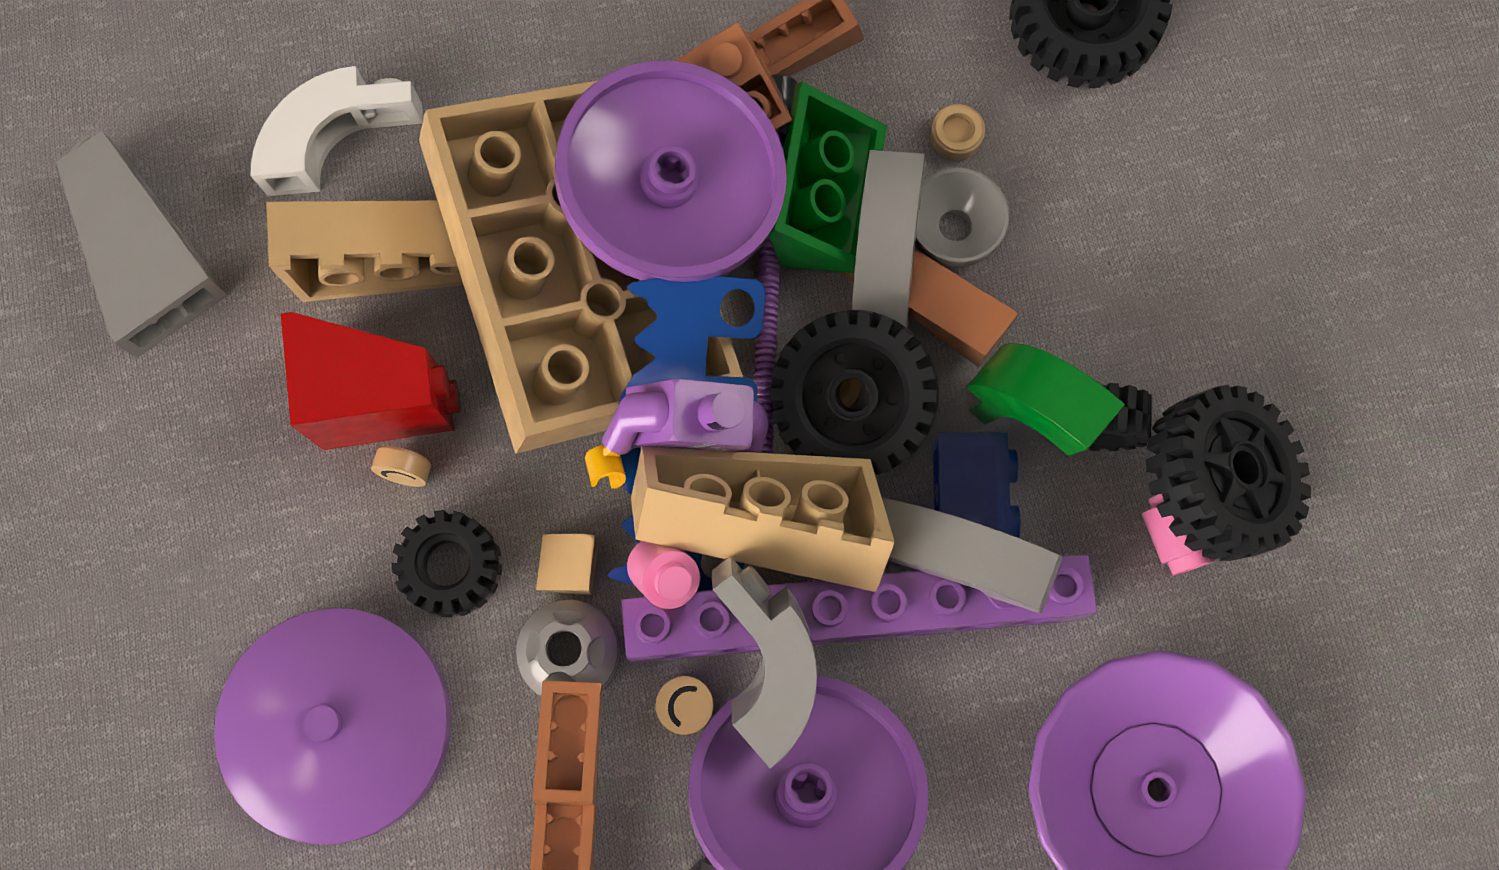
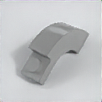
[712,556,817,769]

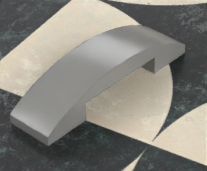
[852,150,925,328]
[882,498,1063,614]

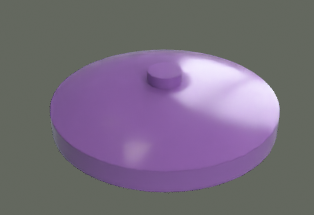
[554,61,787,282]
[215,608,451,844]
[688,676,929,870]

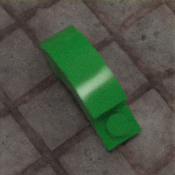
[966,343,1125,456]

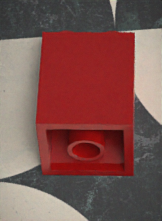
[281,312,461,450]

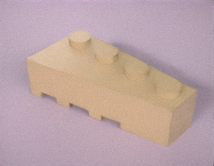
[266,200,463,302]
[631,446,895,592]

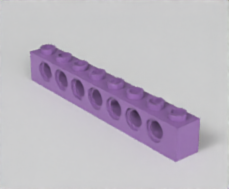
[622,555,1097,664]

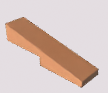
[749,0,864,77]
[841,249,1019,367]
[530,680,602,870]

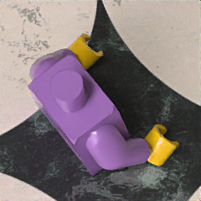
[585,379,769,489]

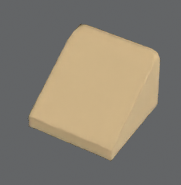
[536,534,599,596]

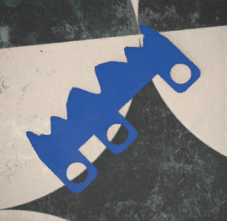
[607,276,765,590]

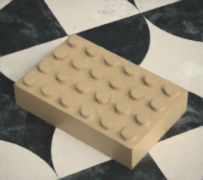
[419,80,743,454]

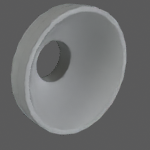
[915,168,1009,267]
[516,600,620,696]

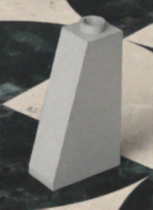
[56,131,227,358]

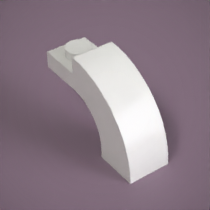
[250,66,423,196]

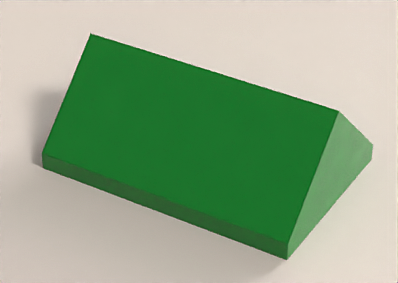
[769,81,887,273]

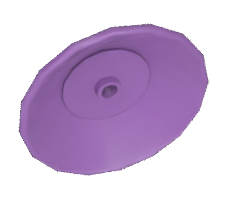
[1028,650,1307,870]

